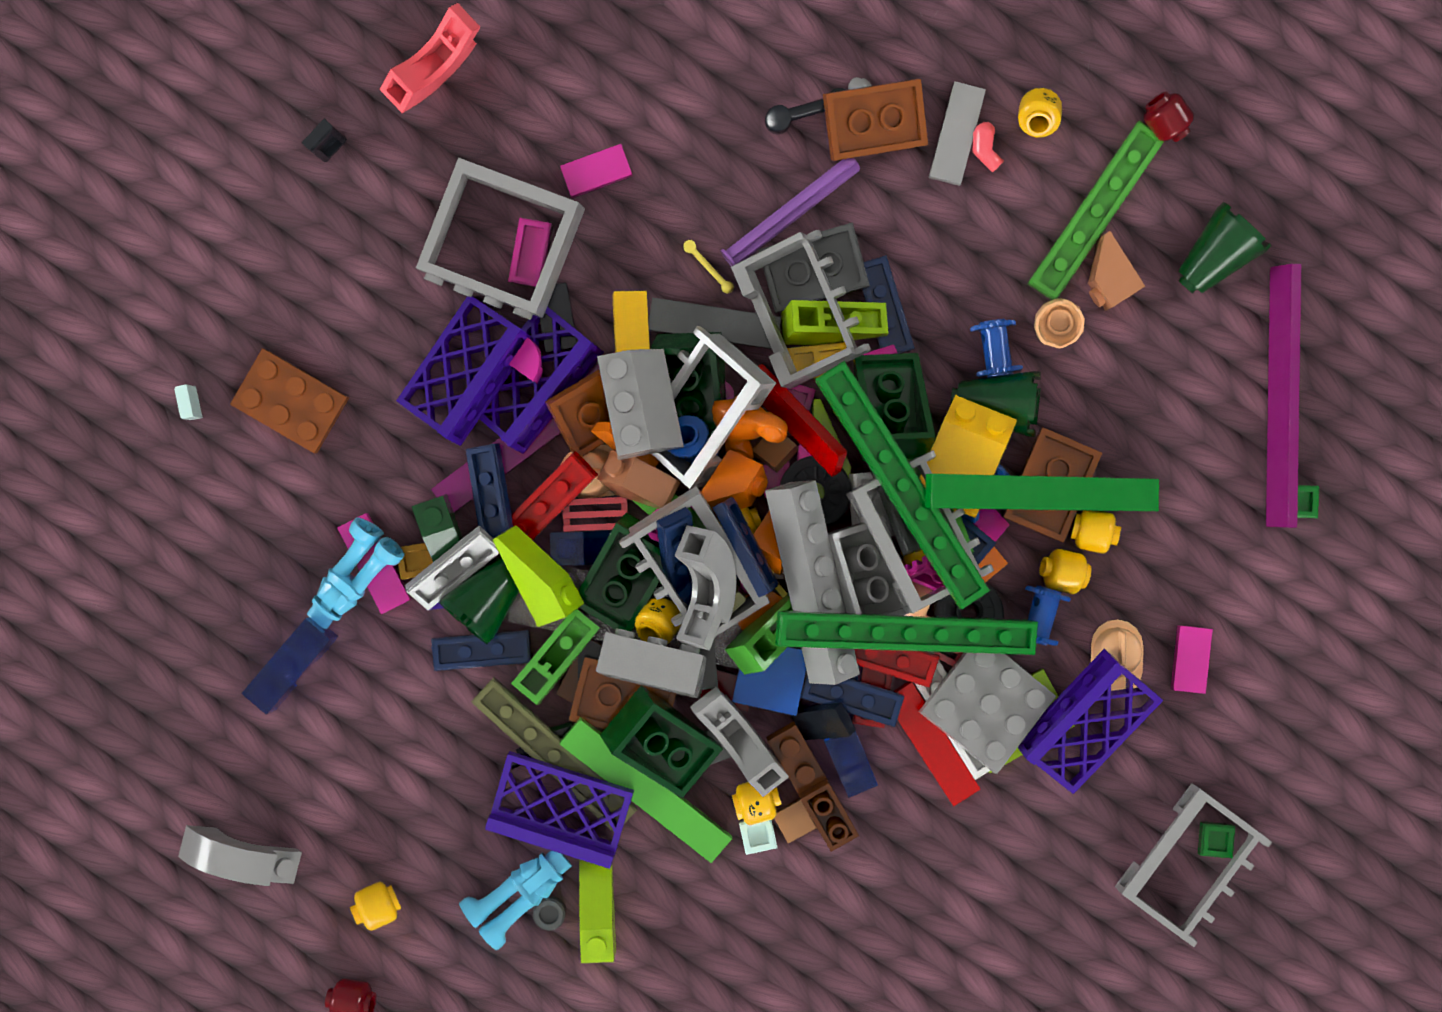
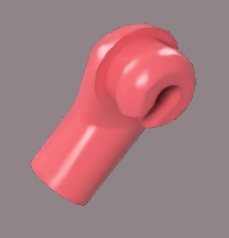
[972,122,1004,172]

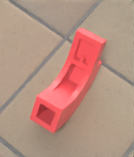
[380,3,480,113]

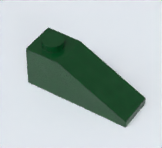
[411,494,475,582]

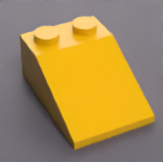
[919,395,1017,518]

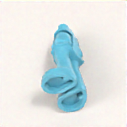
[307,517,405,629]
[459,851,572,950]

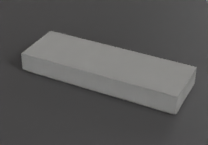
[928,81,986,186]
[405,526,499,610]

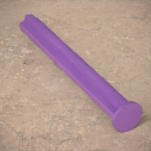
[720,158,860,266]

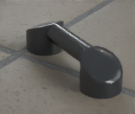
[765,88,846,135]

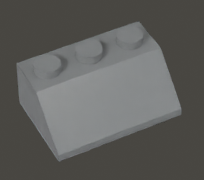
[597,349,684,460]
[828,516,909,615]
[596,628,707,699]

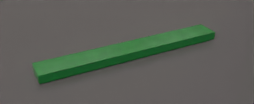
[815,360,990,609]
[925,474,1159,511]
[775,611,1038,655]

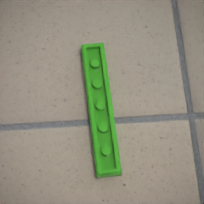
[1027,121,1164,300]
[560,717,732,863]

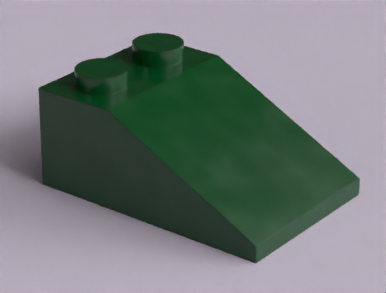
[650,332,726,438]
[853,353,936,461]
[578,512,662,631]
[600,685,723,798]

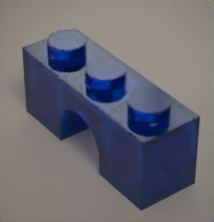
[241,617,339,715]

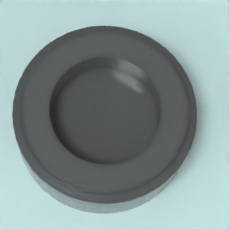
[533,896,566,931]

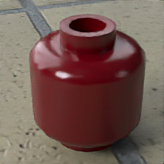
[1144,91,1194,142]
[325,978,376,1012]

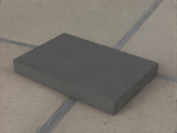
[758,222,870,313]

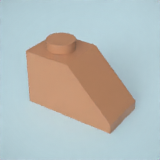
[1088,231,1145,311]
[597,450,680,509]

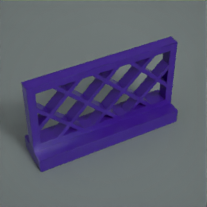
[396,296,534,446]
[479,306,604,454]
[1018,649,1163,794]
[485,751,634,869]

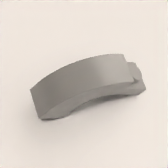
[675,525,736,651]
[690,686,789,797]
[178,825,302,886]

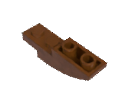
[766,721,859,852]

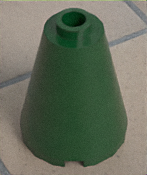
[1178,202,1271,294]
[950,371,1041,437]
[439,556,519,645]

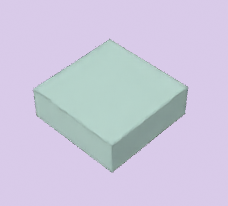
[174,384,203,420]
[739,820,777,855]

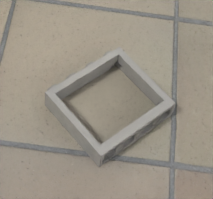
[416,157,585,320]

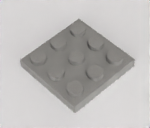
[918,653,1056,774]

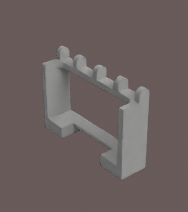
[731,230,871,389]
[652,326,776,489]
[846,450,994,613]
[619,486,770,648]
[1115,783,1272,947]

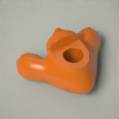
[712,395,788,459]

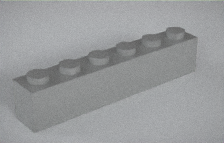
[765,480,860,685]

